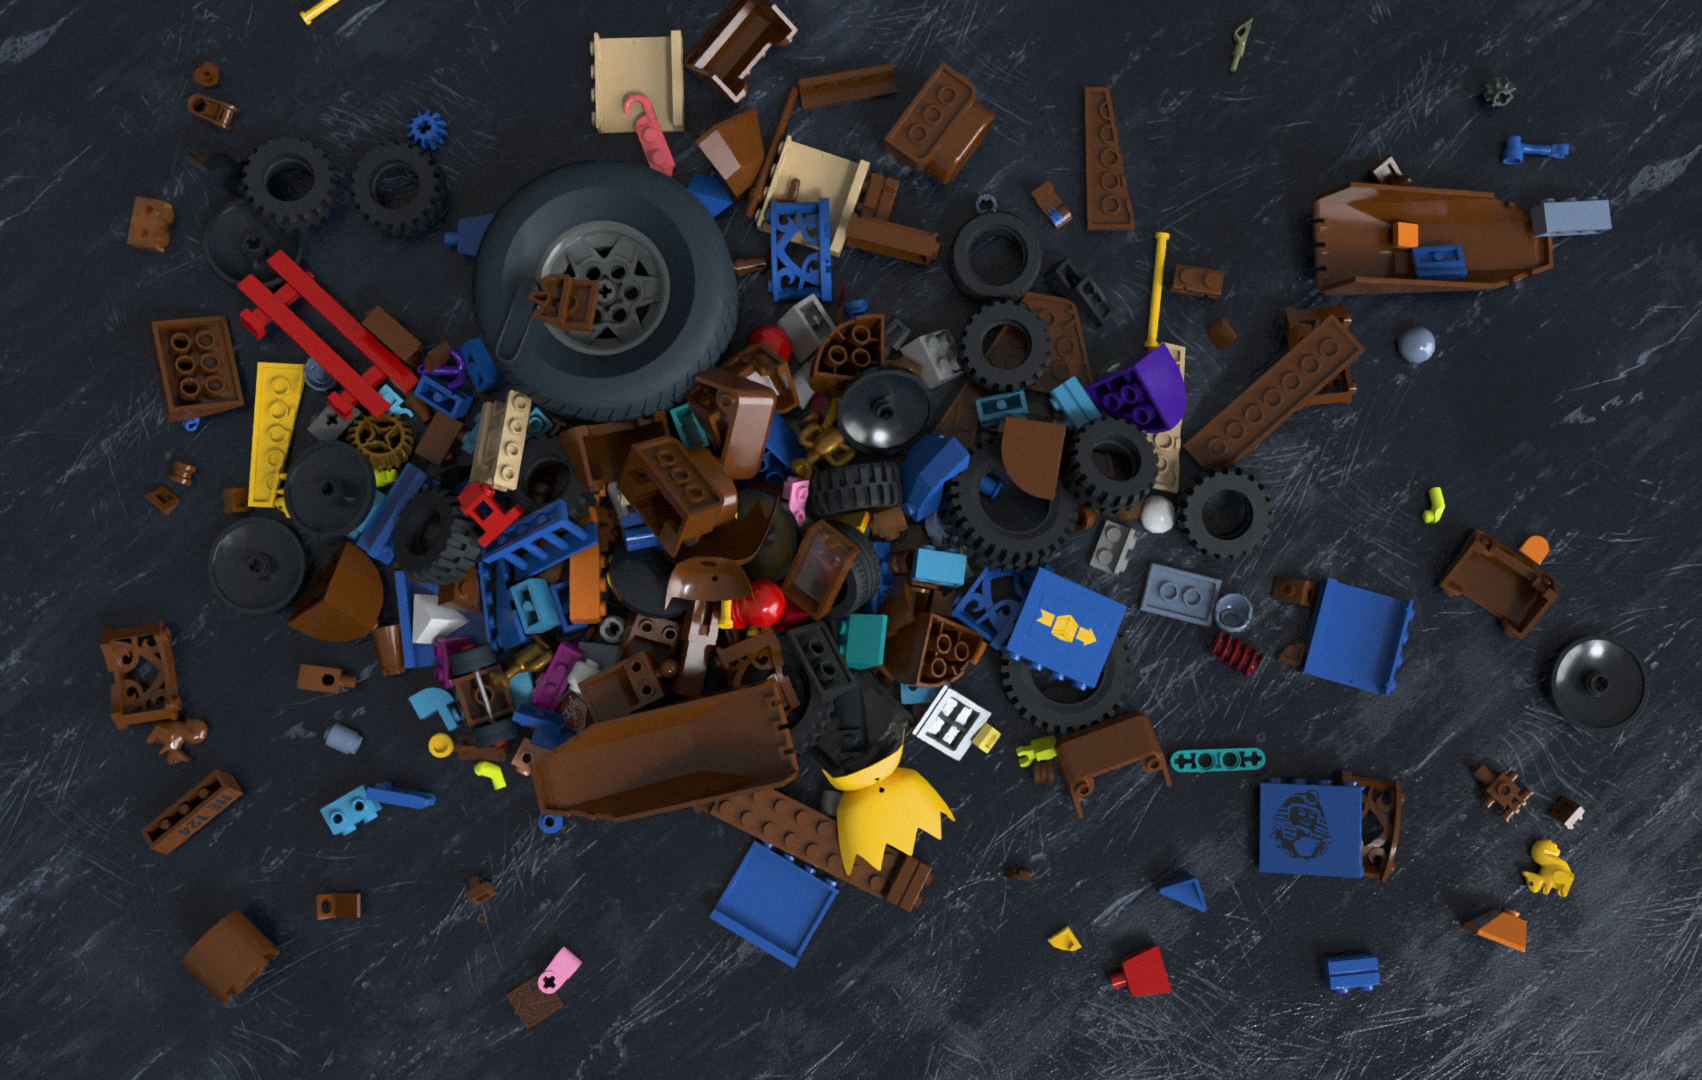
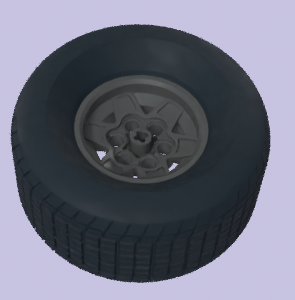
[471,159,738,426]

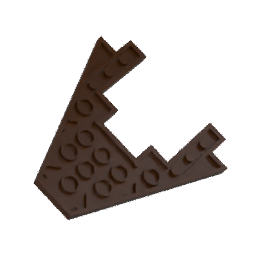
[932,292,1115,479]

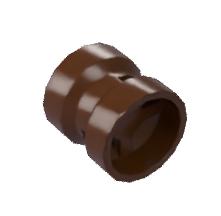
[888,550,915,575]

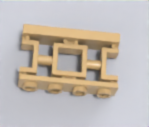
[469,390,532,501]

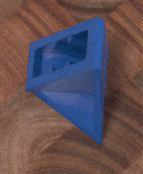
[687,173,733,218]
[1156,873,1207,912]

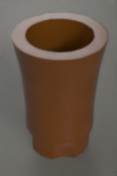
[369,623,406,676]

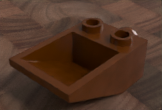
[614,611,684,688]
[577,650,679,723]

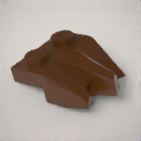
[527,274,600,332]

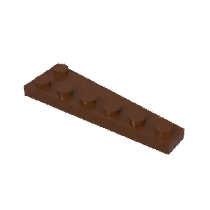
[1084,87,1135,231]

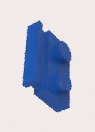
[1410,244,1467,281]

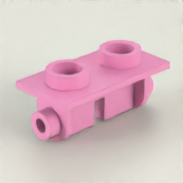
[782,476,810,528]

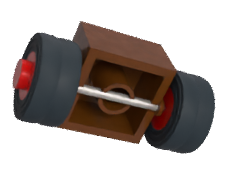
[448,642,520,748]

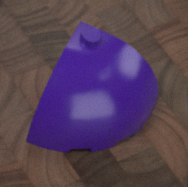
[1084,342,1186,433]

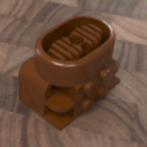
[883,62,995,184]
[617,436,738,558]

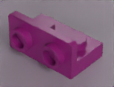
[433,635,472,688]

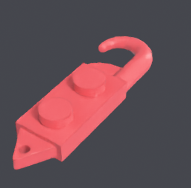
[623,94,676,178]

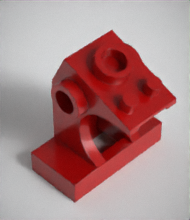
[456,481,525,548]

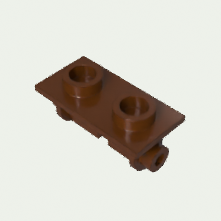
[455,735,508,761]

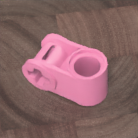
[538,946,582,994]

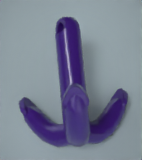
[417,349,466,390]

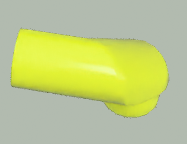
[1423,487,1445,524]
[474,760,506,790]

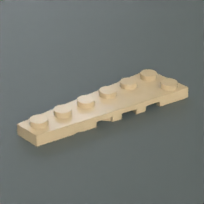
[1141,342,1186,494]

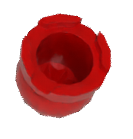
[733,325,792,362]
[730,578,786,630]

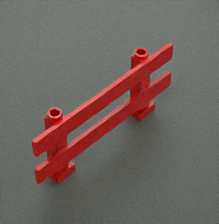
[237,249,420,422]

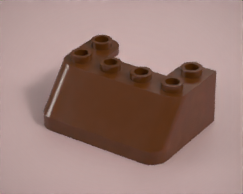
[684,0,798,103]

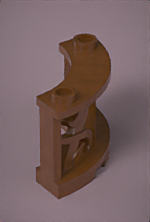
[1284,303,1356,410]
[100,619,182,730]
[713,626,801,717]
[1336,770,1405,882]

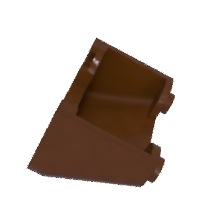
[685,343,800,456]
[559,410,670,493]
[1439,528,1559,640]

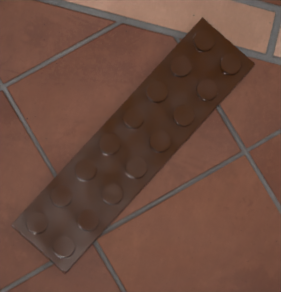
[1183,313,1365,468]
[708,789,903,898]

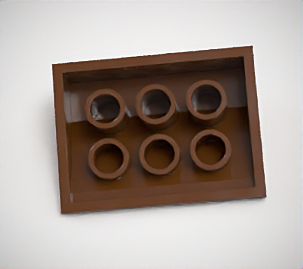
[148,315,244,423]

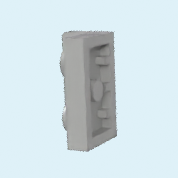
[1089,520,1137,576]

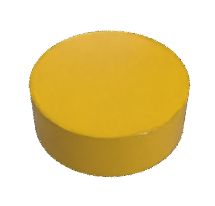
[428,733,454,758]

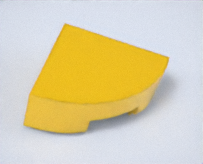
[1047,926,1081,951]

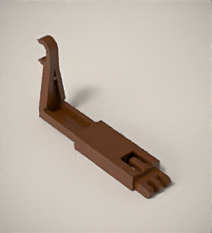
[650,575,721,697]

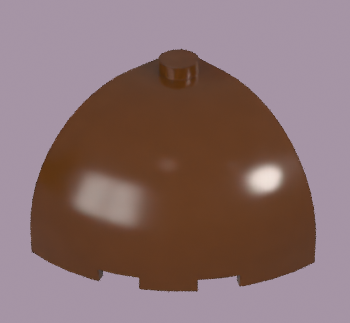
[809,314,884,399]
[998,413,1067,500]
[287,541,383,642]
[886,612,984,688]

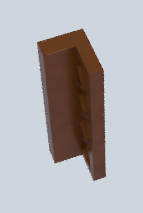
[798,63,897,111]

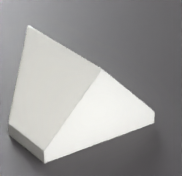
[412,594,470,644]

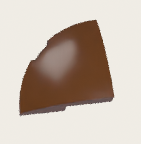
[876,578,916,640]

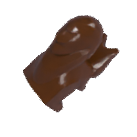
[146,717,208,765]

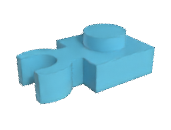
[378,384,414,422]

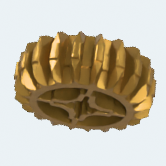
[346,411,414,473]

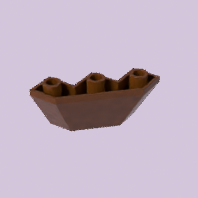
[695,107,765,202]

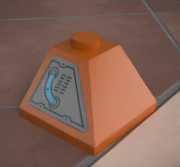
[1463,908,1526,952]

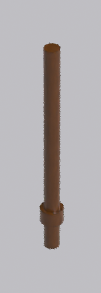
[743,86,800,220]

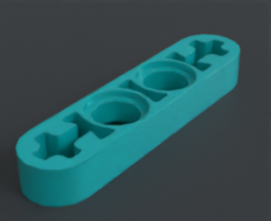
[1169,747,1266,772]

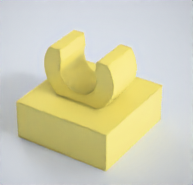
[972,722,1001,754]

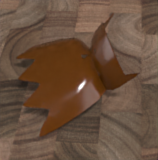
[662,495,779,610]

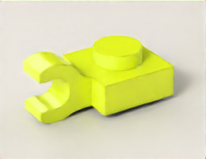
[1015,734,1056,767]

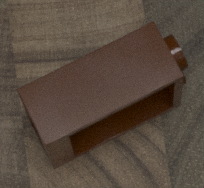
[362,305,427,369]

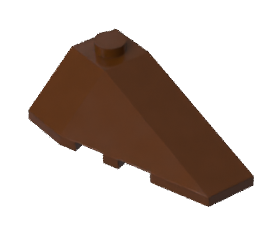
[438,563,483,614]

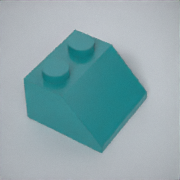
[836,614,888,670]

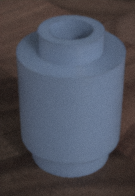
[324,723,363,755]

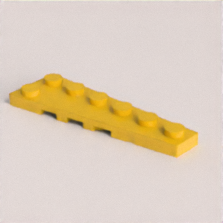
[248,362,305,508]

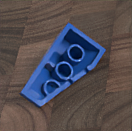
[496,557,534,650]

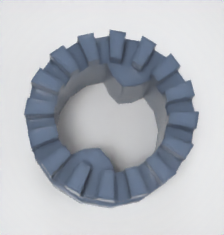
[975,194,997,214]

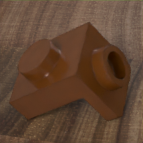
[1368,155,1412,186]

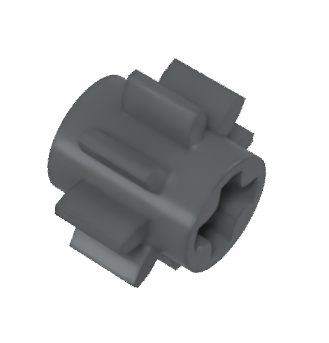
[1483,76,1516,107]

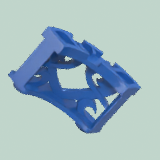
[766,198,832,301]
[951,562,1055,650]

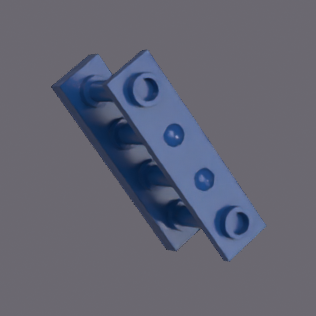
[481,499,599,582]

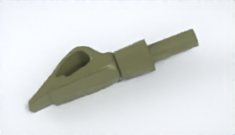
[1230,18,1254,72]

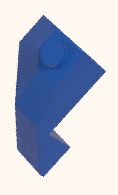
[900,433,970,523]

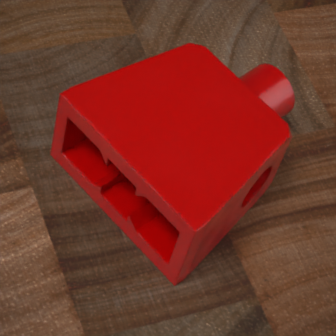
[1109,943,1172,996]

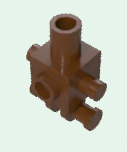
[1472,763,1534,823]

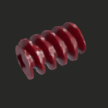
[1209,629,1264,678]

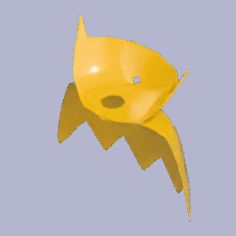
[822,728,955,875]

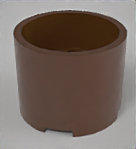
[181,909,280,1006]

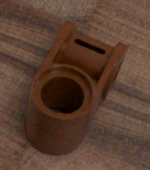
[187,94,239,132]
[929,584,957,621]

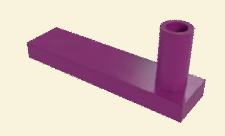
[526,639,585,730]

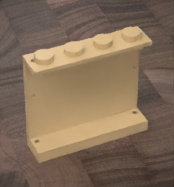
[590,30,685,134]
[754,135,870,257]

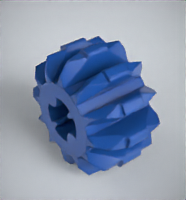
[405,109,447,151]

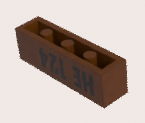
[140,769,243,855]

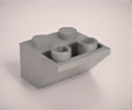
[775,293,836,365]
[900,328,966,389]

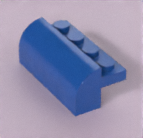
[356,462,441,565]

